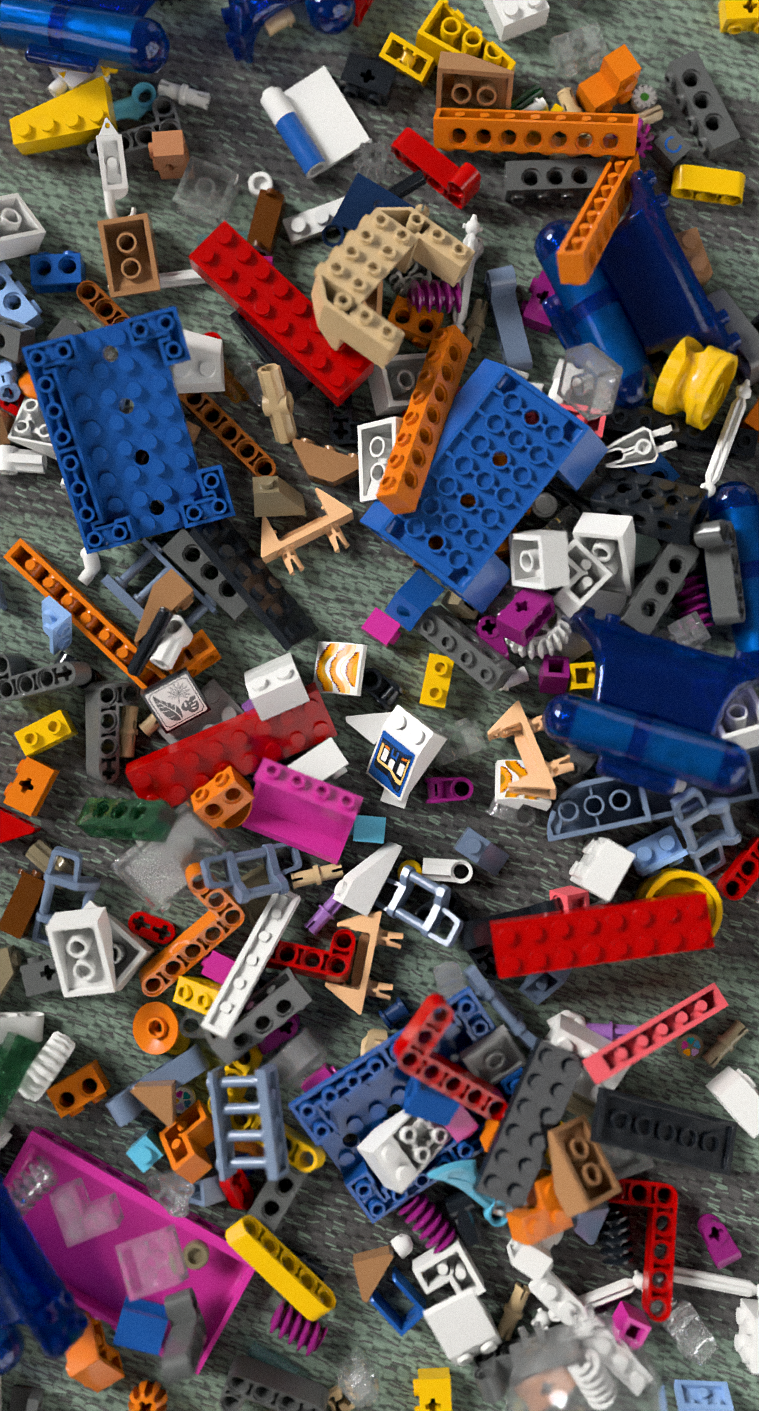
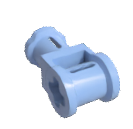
[0,357,21,402]

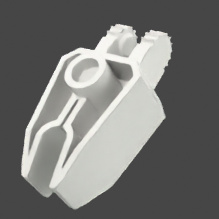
[605,425,677,468]

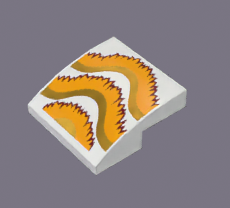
[313,641,367,696]
[495,760,551,811]

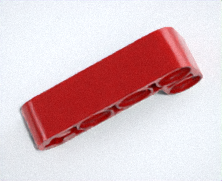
[389,127,481,209]
[265,929,357,983]

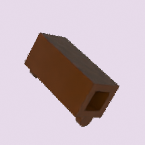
[247,188,286,257]
[0,868,45,939]

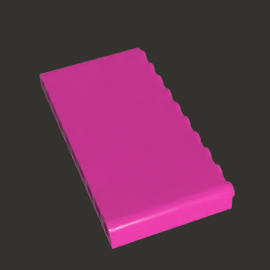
[0,1126,255,1374]

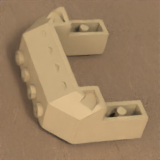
[311,207,475,369]

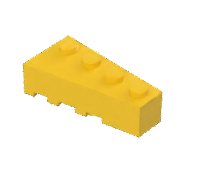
[415,0,516,71]
[9,75,118,155]

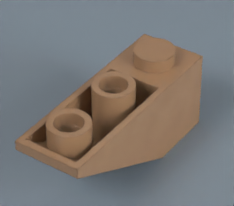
[134,568,194,648]

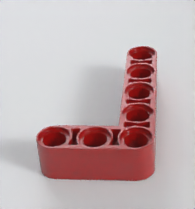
[716,836,759,901]
[393,993,508,1121]
[607,1176,678,1322]

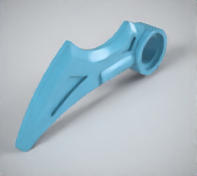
[113,82,158,121]
[427,1160,511,1227]

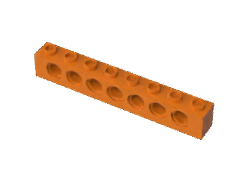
[433,107,639,158]
[556,150,641,286]
[376,325,473,515]
[3,538,169,689]

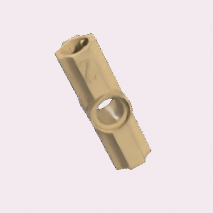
[257,363,298,444]

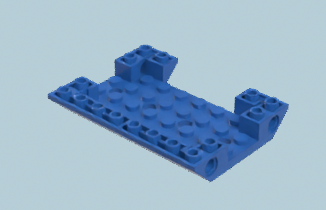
[22,306,236,554]
[360,358,609,614]

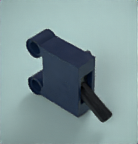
[322,170,427,247]

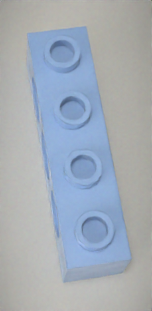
[0,261,44,328]

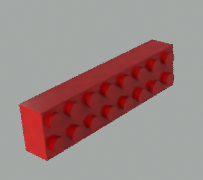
[188,220,374,407]
[126,682,338,818]
[489,890,715,978]

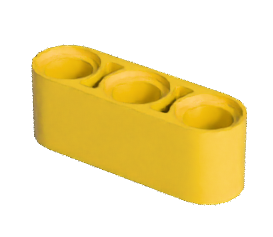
[671,164,746,206]

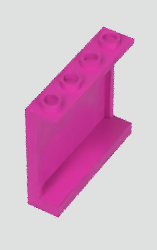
[242,758,363,865]

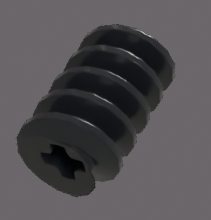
[599,1204,634,1266]

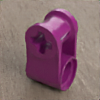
[475,616,509,661]
[424,777,473,804]
[256,1013,300,1055]
[697,1213,742,1270]

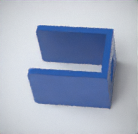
[384,569,444,632]
[404,1067,460,1126]
[370,1266,427,1337]
[113,1295,169,1355]

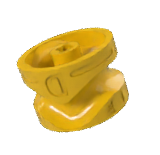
[653,336,738,430]
[634,868,723,937]

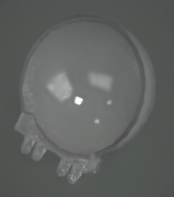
[506,1303,668,1411]

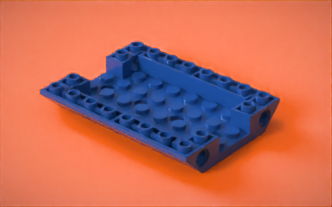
[288,986,523,1224]

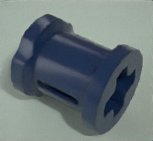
[378,996,412,1030]

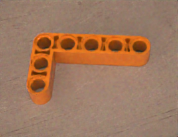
[139,863,245,997]

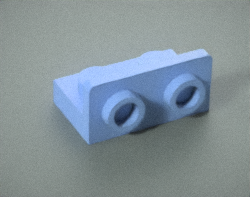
[41,596,72,655]
[625,825,688,878]
[674,1379,734,1411]

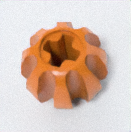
[128,1379,168,1411]

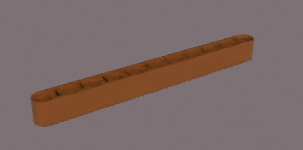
[76,280,278,477]

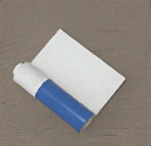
[261,66,371,178]

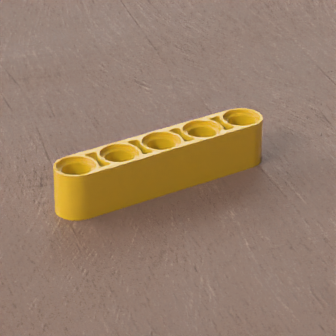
[226,1214,336,1322]

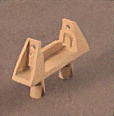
[261,488,354,576]
[487,700,574,800]
[325,909,404,1015]

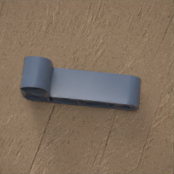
[484,265,532,372]
[106,1043,211,1127]

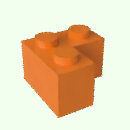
[575,44,642,113]
[158,1100,215,1184]
[506,1168,574,1246]
[61,1311,125,1393]

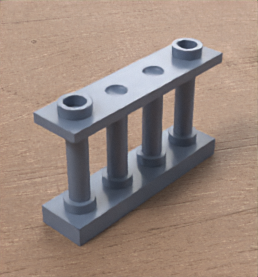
[101,538,219,628]
[207,1063,290,1181]

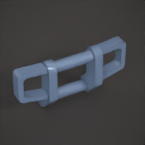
[670,786,742,877]
[200,843,302,904]
[32,846,101,946]
[374,865,463,948]
[462,965,537,1051]

